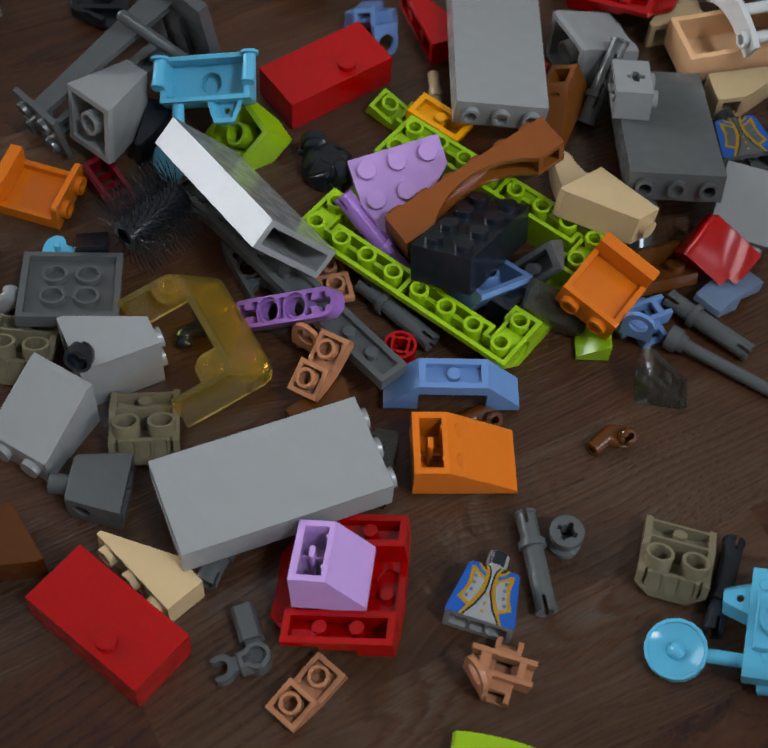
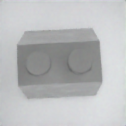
[545,10,639,88]
[67,59,148,165]
[711,160,768,256]
[56,316,168,405]
[0,352,100,481]

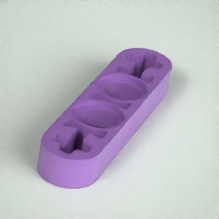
[230,286,345,332]

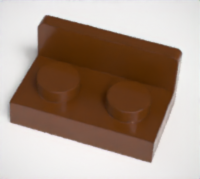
[633,240,698,297]

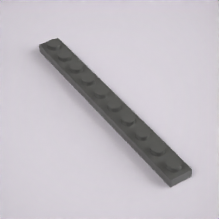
[174,176,408,390]

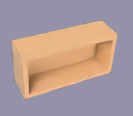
[663,10,768,81]

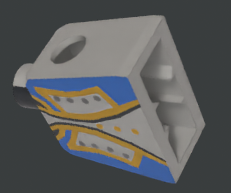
[442,550,520,645]

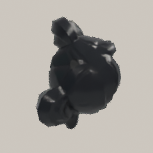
[295,130,353,192]

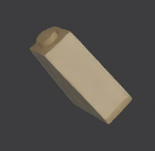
[552,167,659,244]

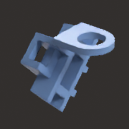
[344,0,399,56]
[616,293,674,350]

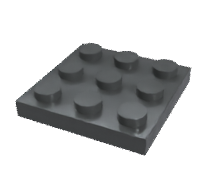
[14,251,124,327]

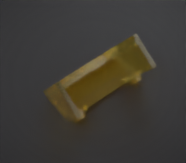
[117,274,273,428]

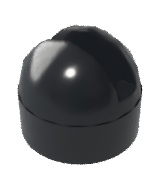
[63,341,95,372]

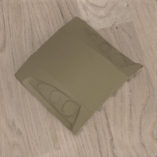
[0,313,61,385]
[108,389,181,465]
[634,514,717,605]

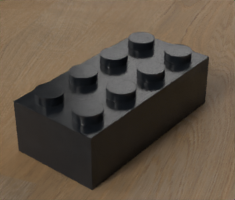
[411,192,529,296]

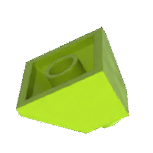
[204,102,292,170]

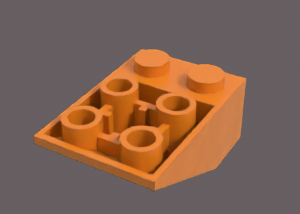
[409,412,518,494]

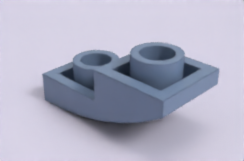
[693,271,764,318]

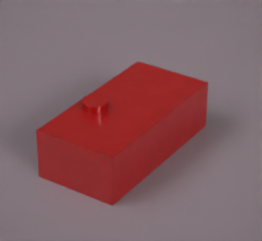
[259,21,392,130]
[25,545,192,708]

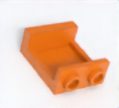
[0,144,87,230]
[554,231,661,340]

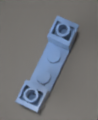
[383,358,519,410]

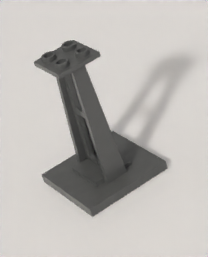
[12,0,221,160]

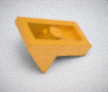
[405,92,474,143]

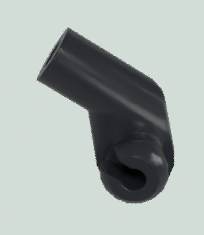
[174,320,222,348]

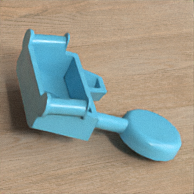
[150,48,259,182]
[644,567,768,696]

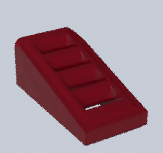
[81,156,140,213]

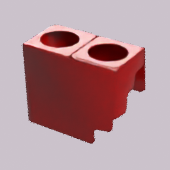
[674,214,762,285]

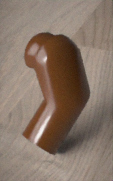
[457,405,503,427]
[585,424,638,457]

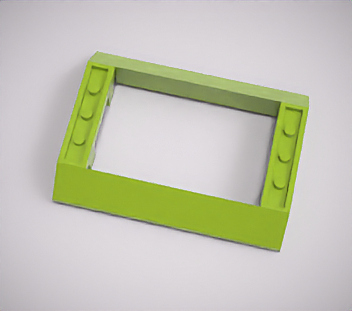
[302,114,604,369]

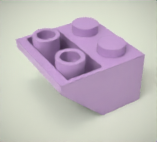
[287,519,376,611]

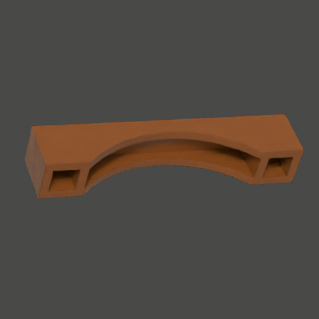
[384,117,565,260]

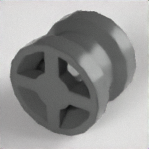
[546,515,585,560]

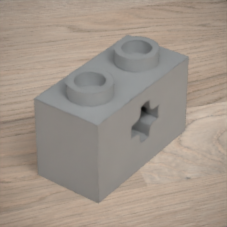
[608,59,658,121]

